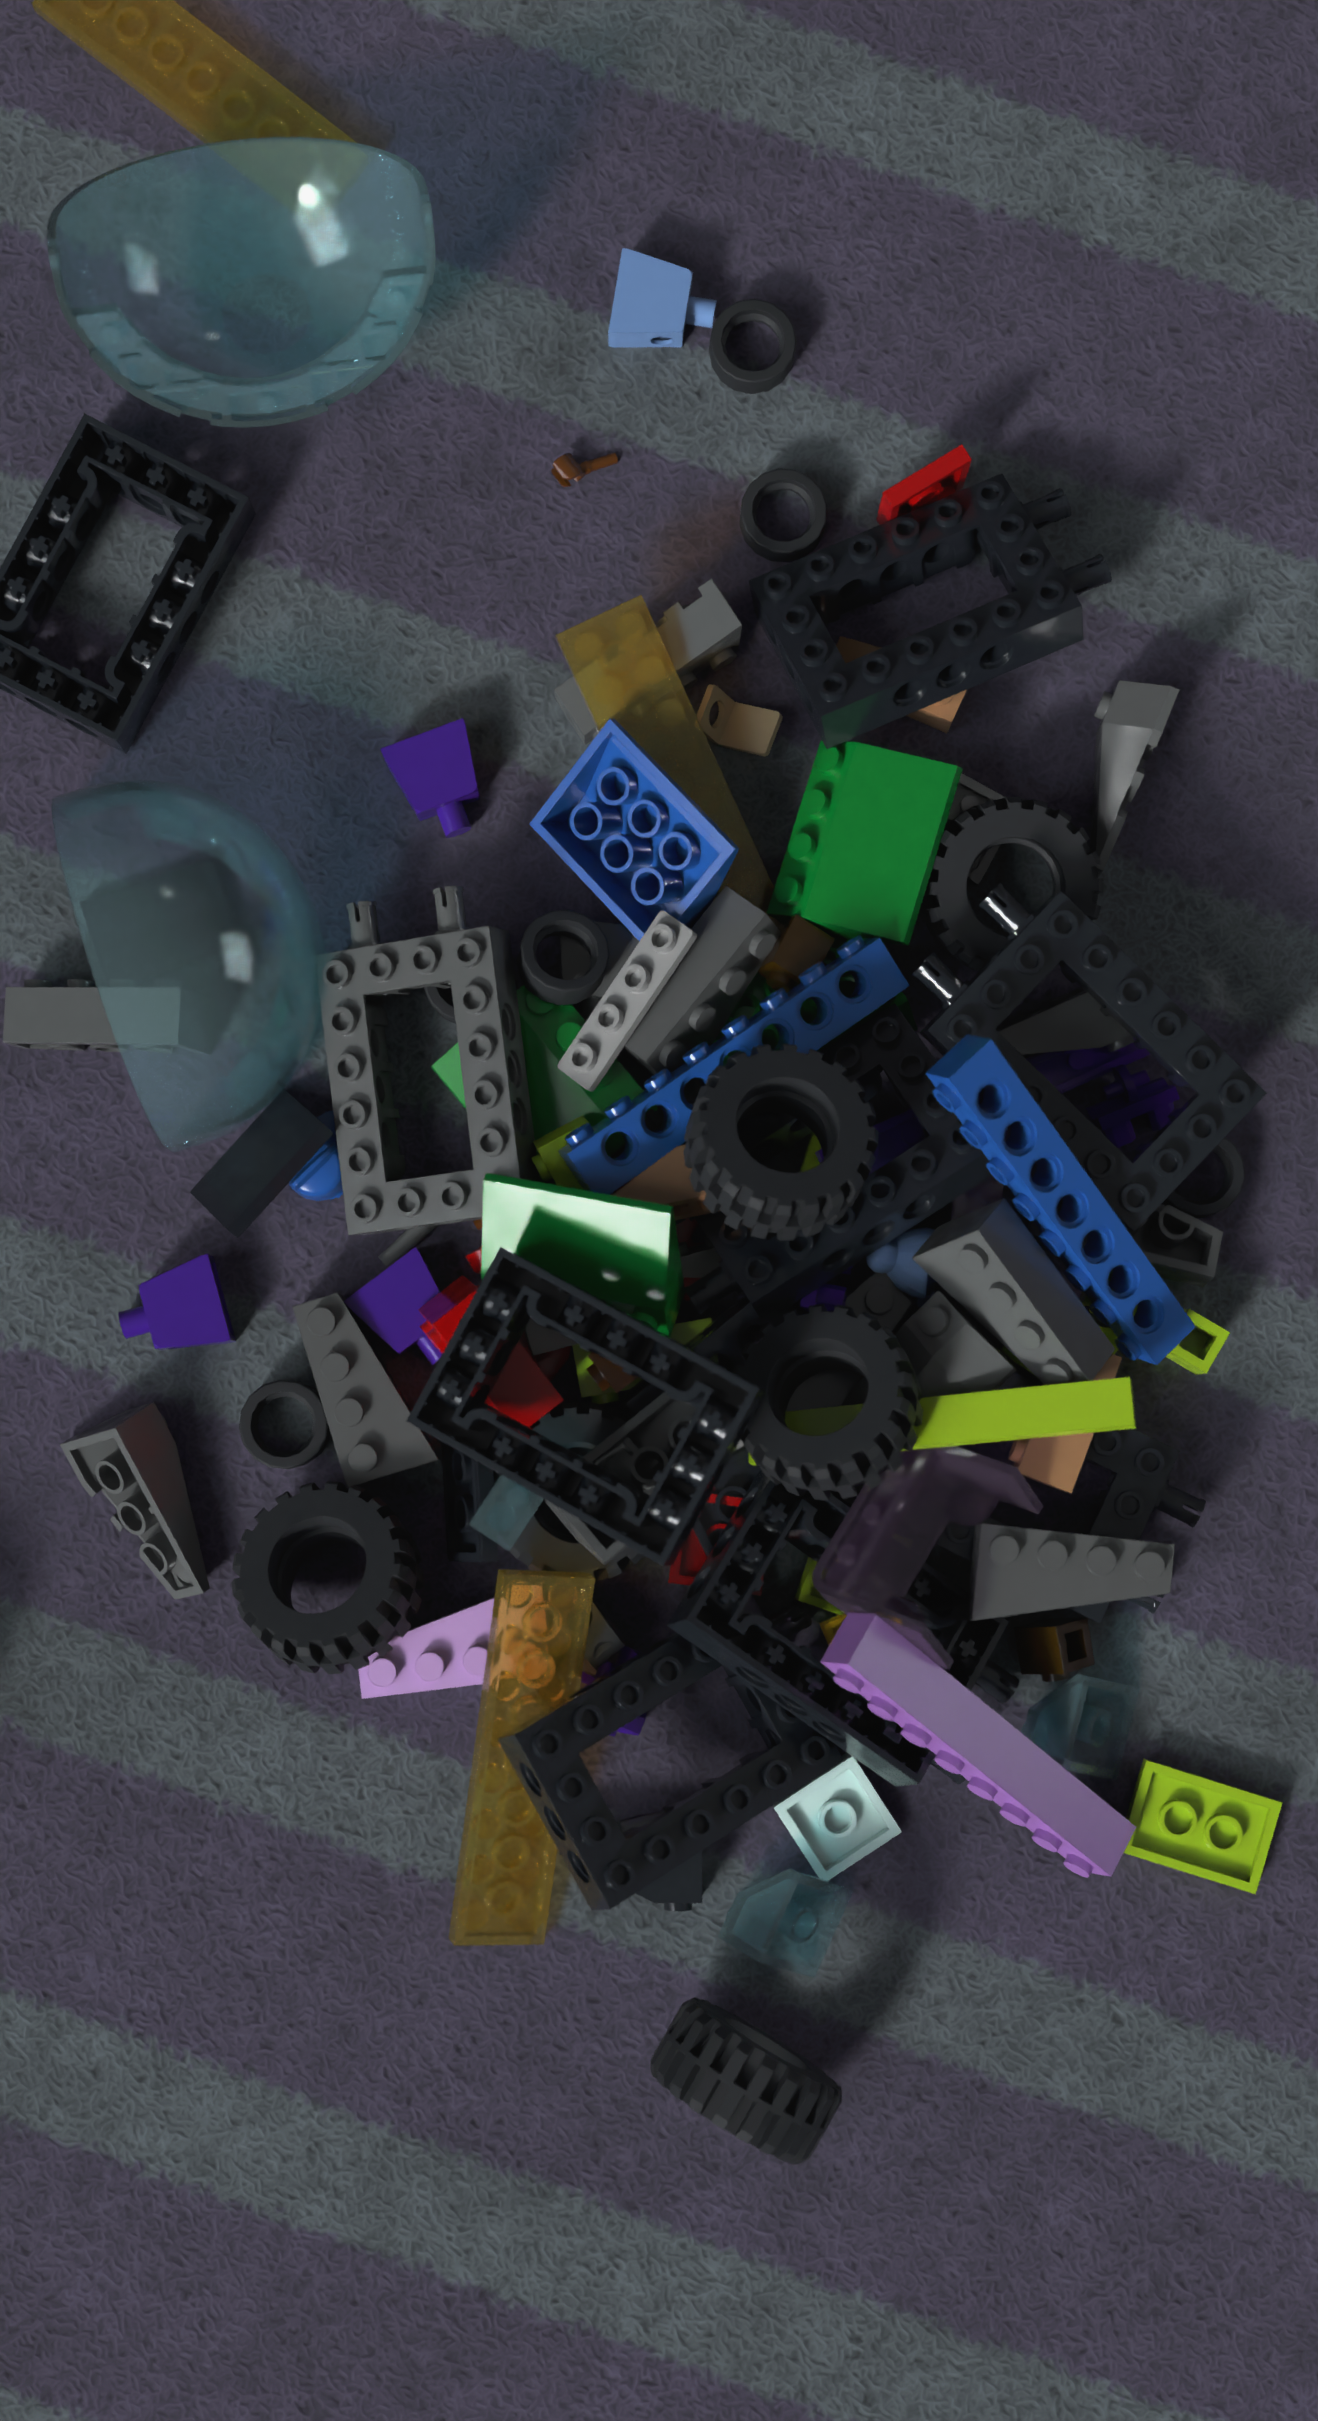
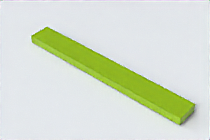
[748,1377,1136,1466]

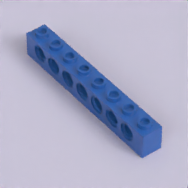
[558,935,910,1195]
[926,1034,1196,1365]

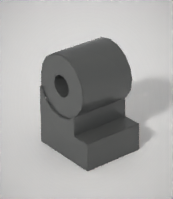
[550,1587,626,1670]

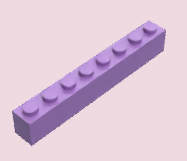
[820,1612,1136,1878]

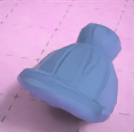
[866,1227,935,1308]

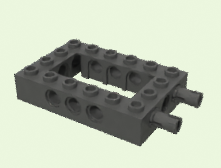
[315,886,540,1235]

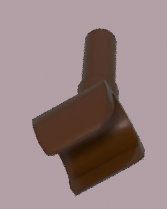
[551,452,618,487]

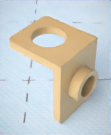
[694,684,783,757]

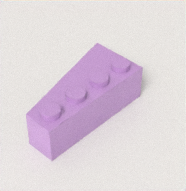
[358,1578,553,1699]

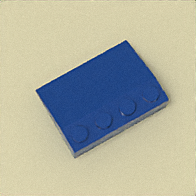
[529,718,740,941]

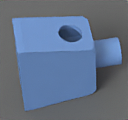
[608,248,717,348]

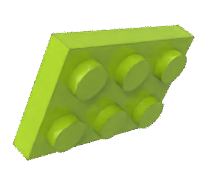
[1124,1758,1282,1894]

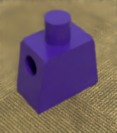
[380,718,480,838]
[344,1247,442,1365]
[118,1254,236,1350]

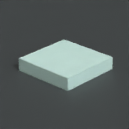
[772,1752,902,1884]

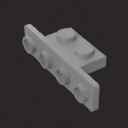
[558,910,697,1091]

